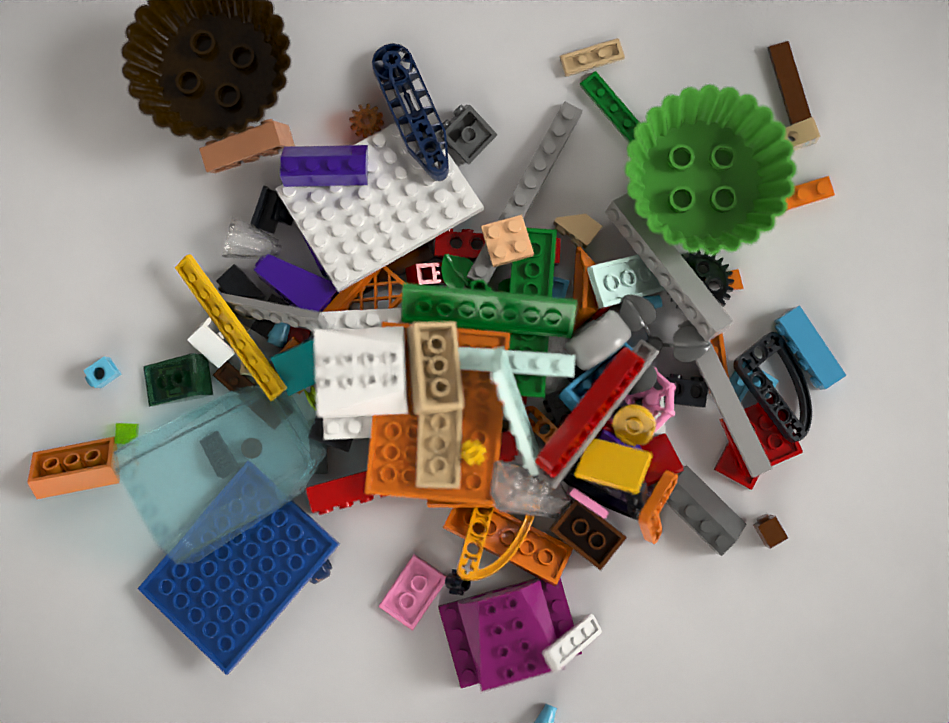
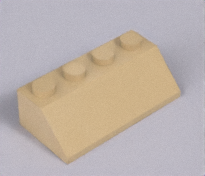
[407,322,464,414]

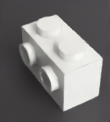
[187,316,235,368]

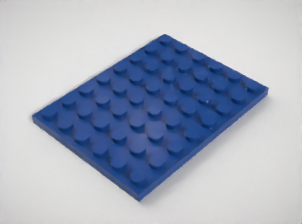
[137,461,340,675]

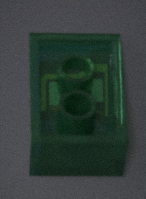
[143,354,213,407]

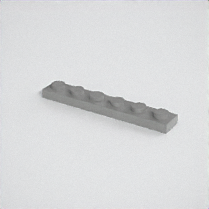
[219,293,329,331]

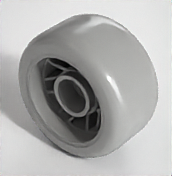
[565,310,631,371]

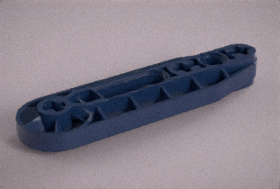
[372,43,449,181]

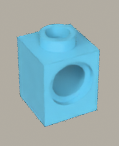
[83,356,122,388]

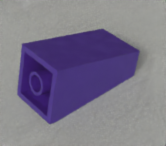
[254,254,341,312]

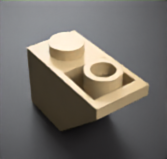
[553,214,602,249]

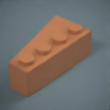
[199,119,295,174]

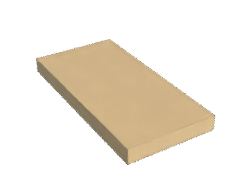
[416,409,462,488]

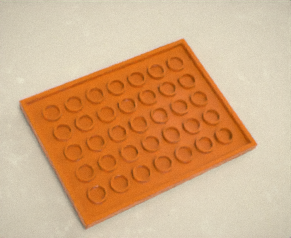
[365,322,510,505]

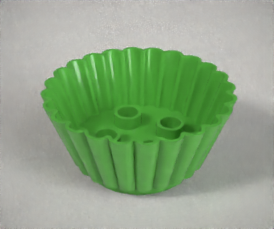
[624,84,797,255]

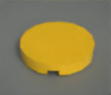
[612,404,656,446]

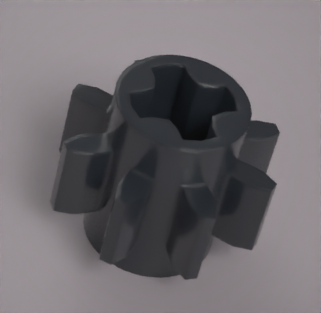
[445,569,471,596]

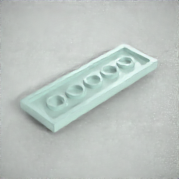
[491,347,539,476]

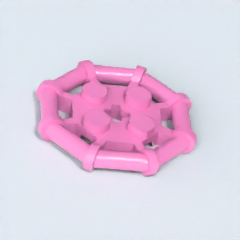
[608,367,676,436]

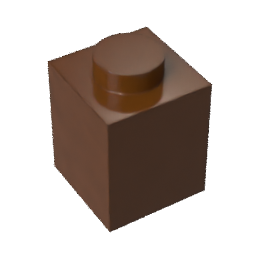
[753,514,788,549]

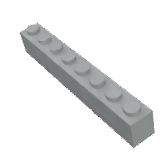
[605,193,734,342]

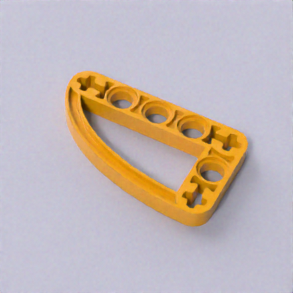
[457,481,539,581]

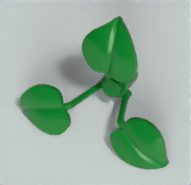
[442,254,511,331]

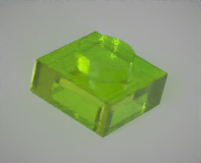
[115,423,139,445]

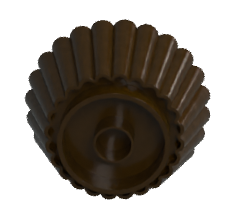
[121,0,291,141]

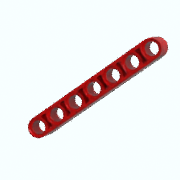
[535,347,645,477]

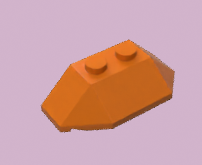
[572,247,599,332]

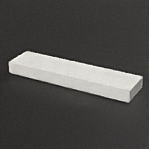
[543,614,602,672]

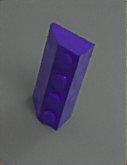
[280,145,368,187]

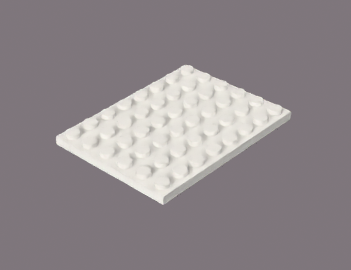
[275,110,484,292]

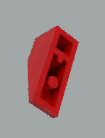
[405,262,446,286]

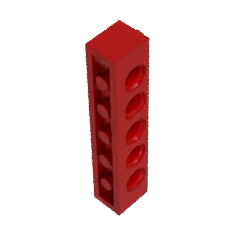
[434,228,561,266]

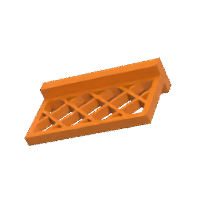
[323,266,405,312]

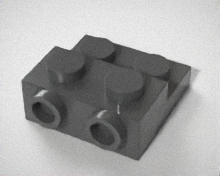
[438,105,498,164]

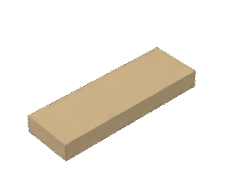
[560,38,625,77]

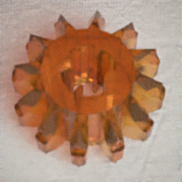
[349,103,384,139]

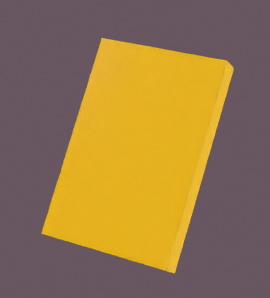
[575,438,652,494]

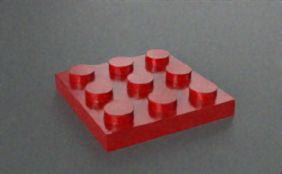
[719,397,803,477]

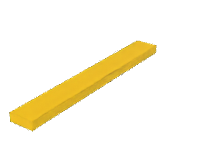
[175,254,287,401]

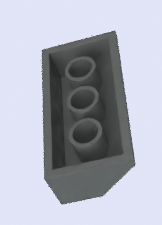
[666,465,747,556]

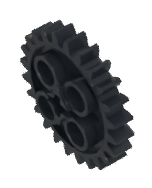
[667,250,734,309]

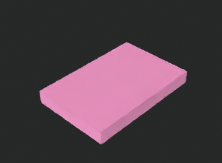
[378,554,446,631]

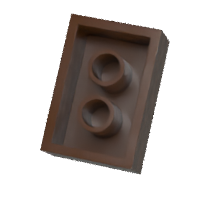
[549,498,627,571]

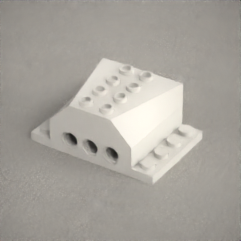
[314,308,408,440]

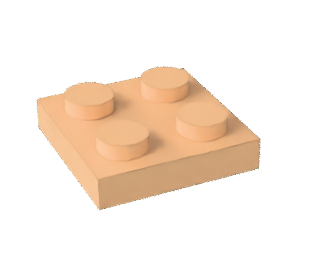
[481,215,534,267]

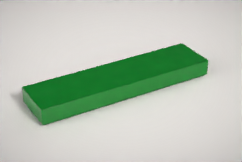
[579,70,640,143]

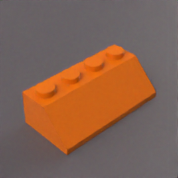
[27,436,121,499]

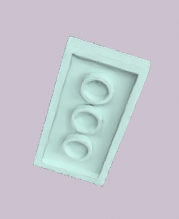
[587,254,665,309]

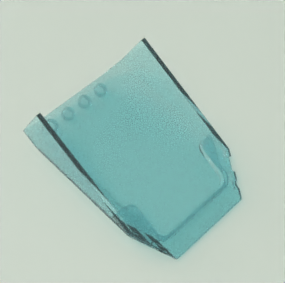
[113,385,326,564]

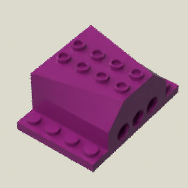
[438,577,582,692]

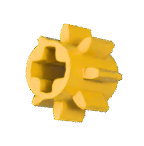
[460,439,487,465]

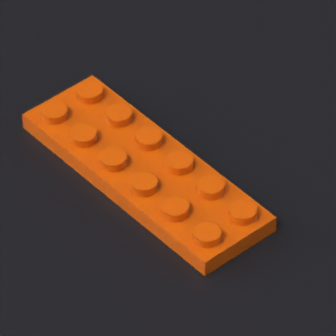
[442,507,573,586]

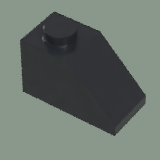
[216,264,266,299]

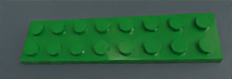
[507,227,557,398]
[401,283,577,339]

